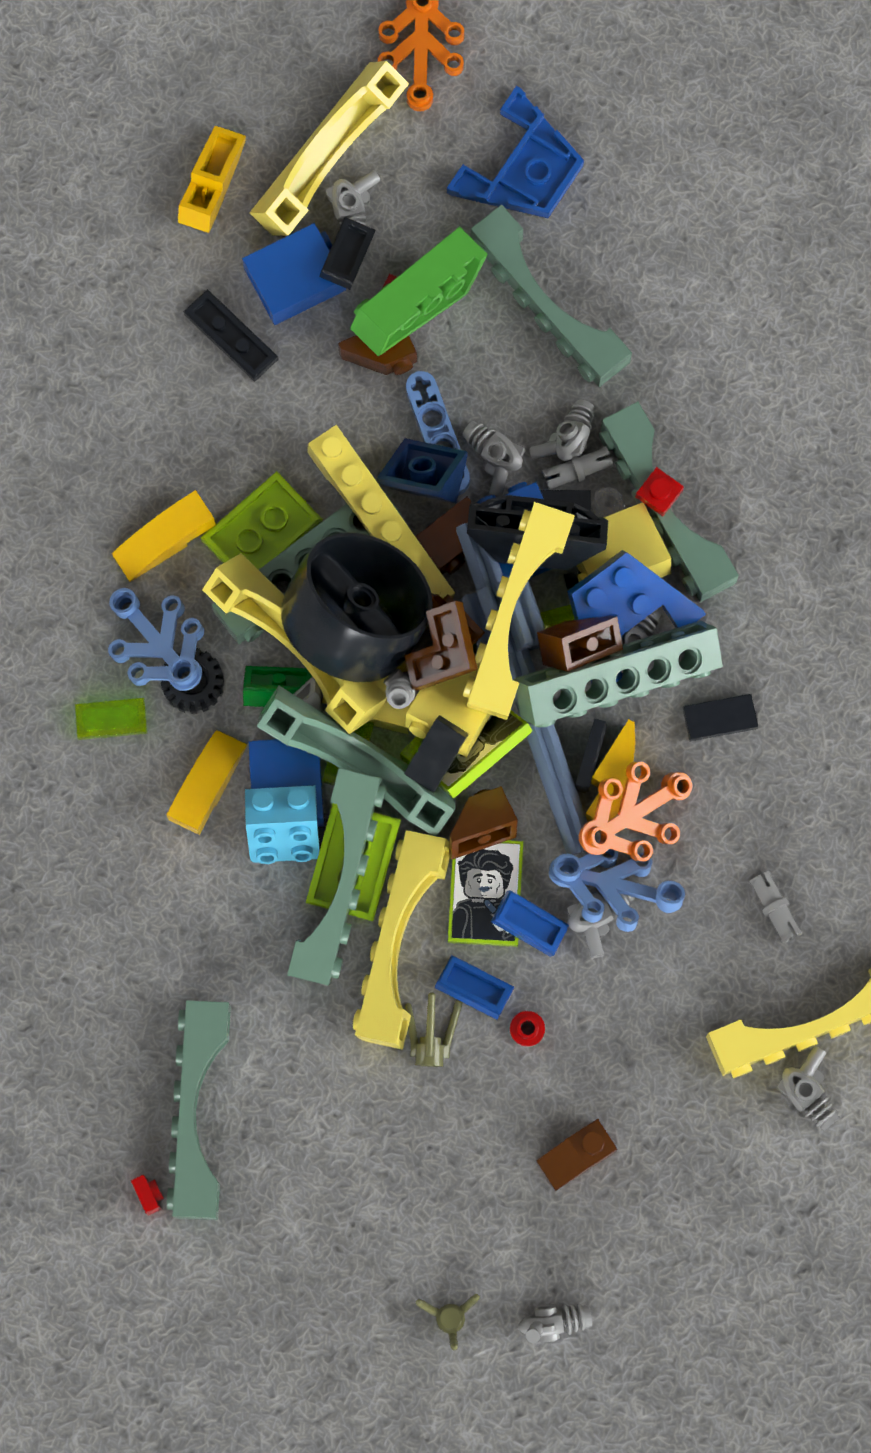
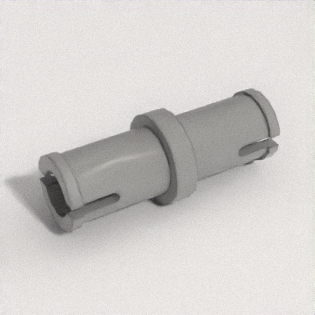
[542,446,613,490]
[750,871,802,944]

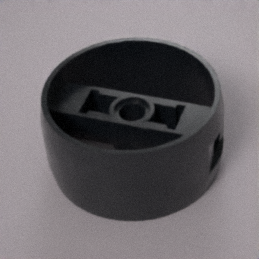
[281,532,433,682]

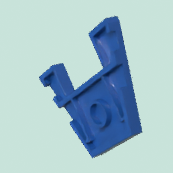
[447,85,584,218]
[567,550,706,684]

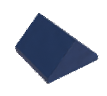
[376,438,468,504]

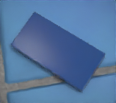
[491,890,569,957]
[435,955,514,1020]

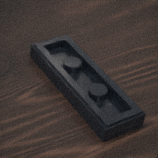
[183,289,279,382]

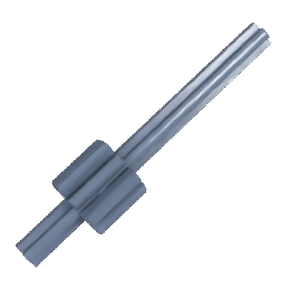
[456,523,587,855]

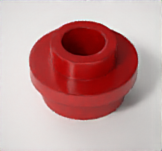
[510,1011,545,1047]

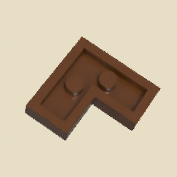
[405,601,478,690]

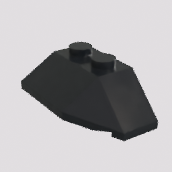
[467,495,608,570]

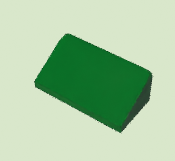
[243,666,312,707]

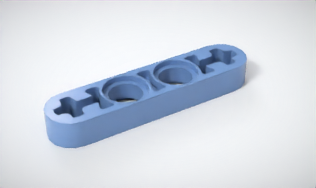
[406,371,470,496]

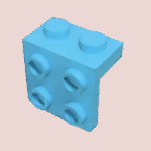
[245,785,320,864]

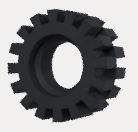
[161,648,224,714]

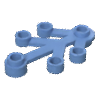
[108,588,204,691]
[549,849,685,932]

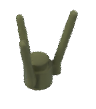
[405,992,463,1067]
[416,1294,480,1350]

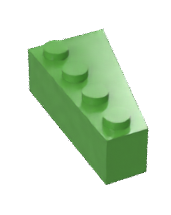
[350,227,488,356]

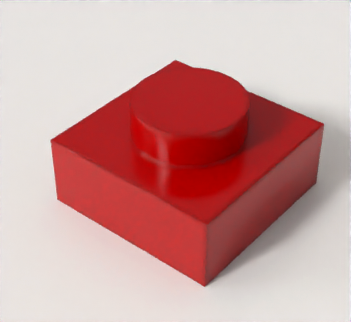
[635,467,684,517]
[131,1174,164,1216]

